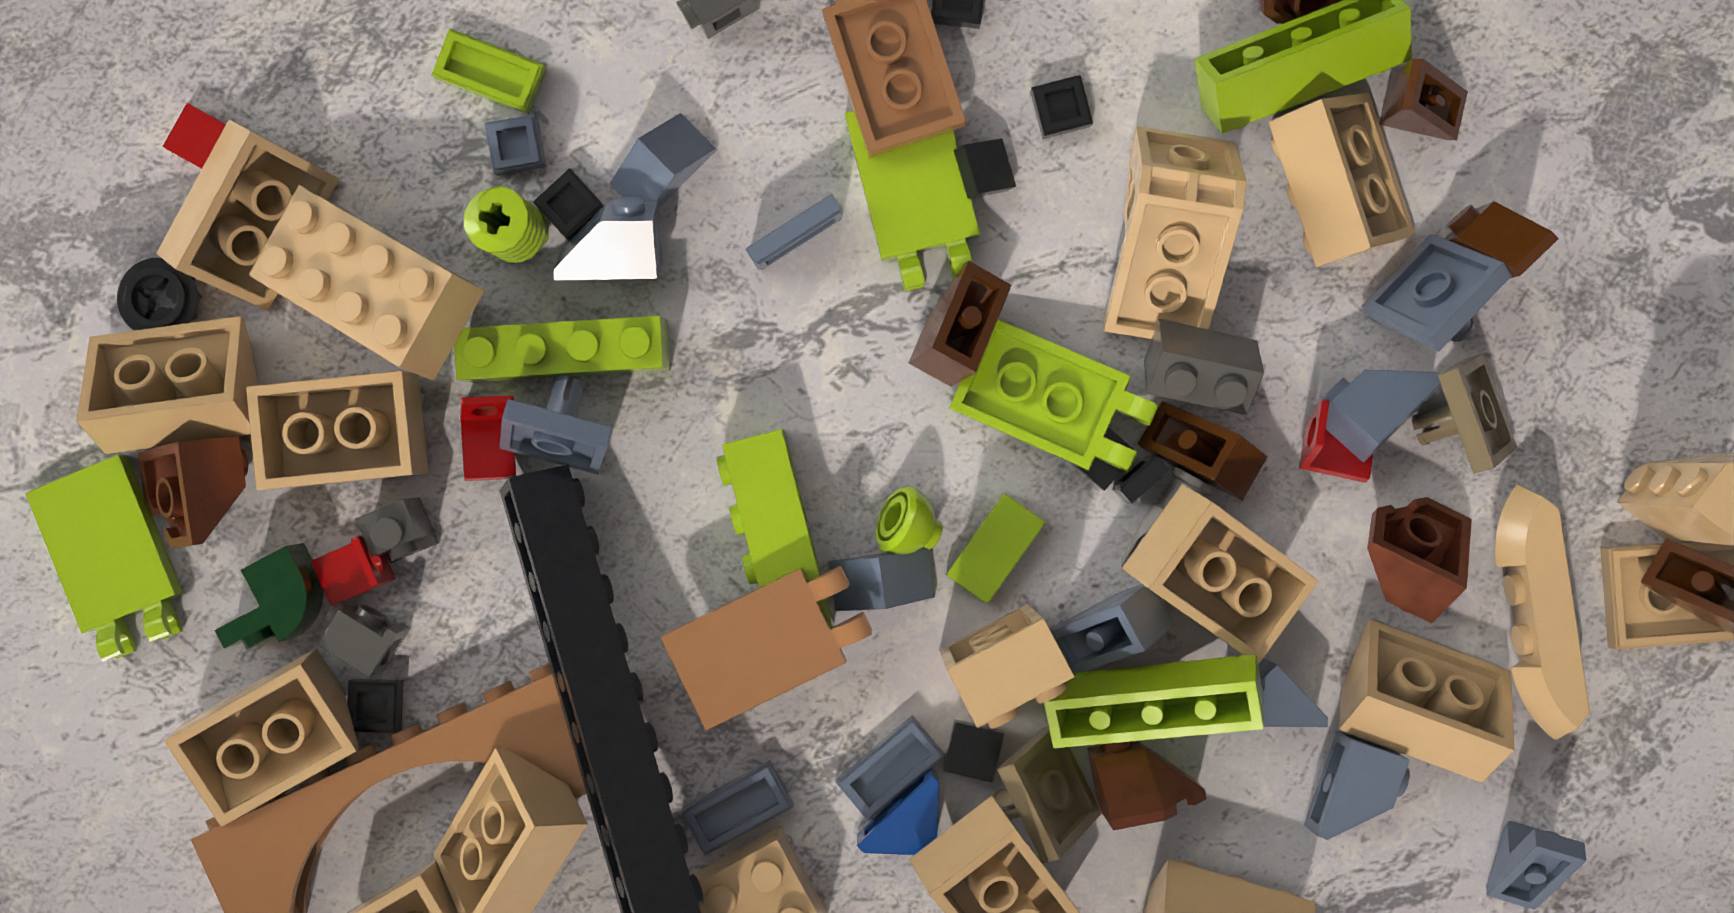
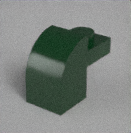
[214,543,324,650]

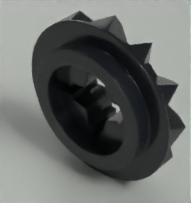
[117,258,202,331]

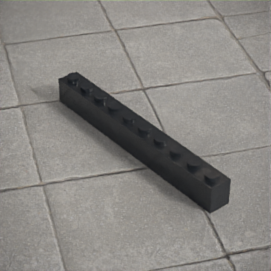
[500,464,704,913]

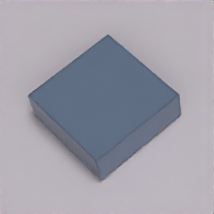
[485,114,546,176]

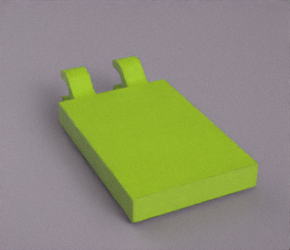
[844,110,980,292]
[949,319,1158,472]
[25,454,183,662]

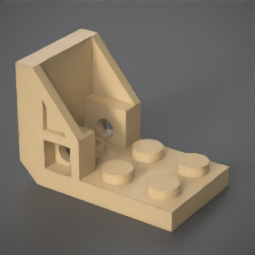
[1103,126,1247,339]

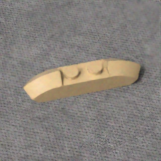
[1495,484,1590,740]

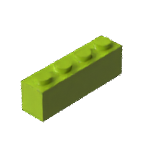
[1194,0,1412,134]
[454,315,671,383]
[716,429,834,627]
[1044,654,1264,748]

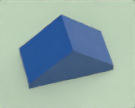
[857,768,939,855]

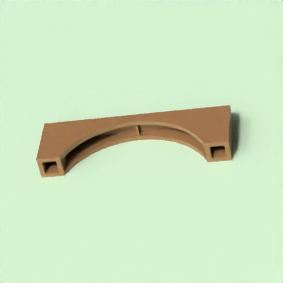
[191,663,586,913]

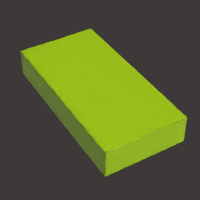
[431,28,547,115]
[945,493,1046,604]

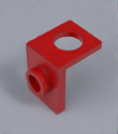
[460,395,516,481]
[1299,400,1373,483]
[311,535,396,606]

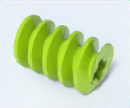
[464,185,549,263]

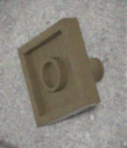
[1412,353,1517,474]
[992,726,1102,864]

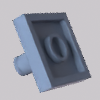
[1361,234,1512,352]
[499,375,612,475]

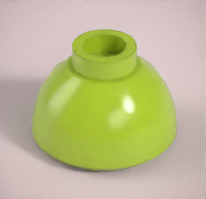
[875,485,943,554]

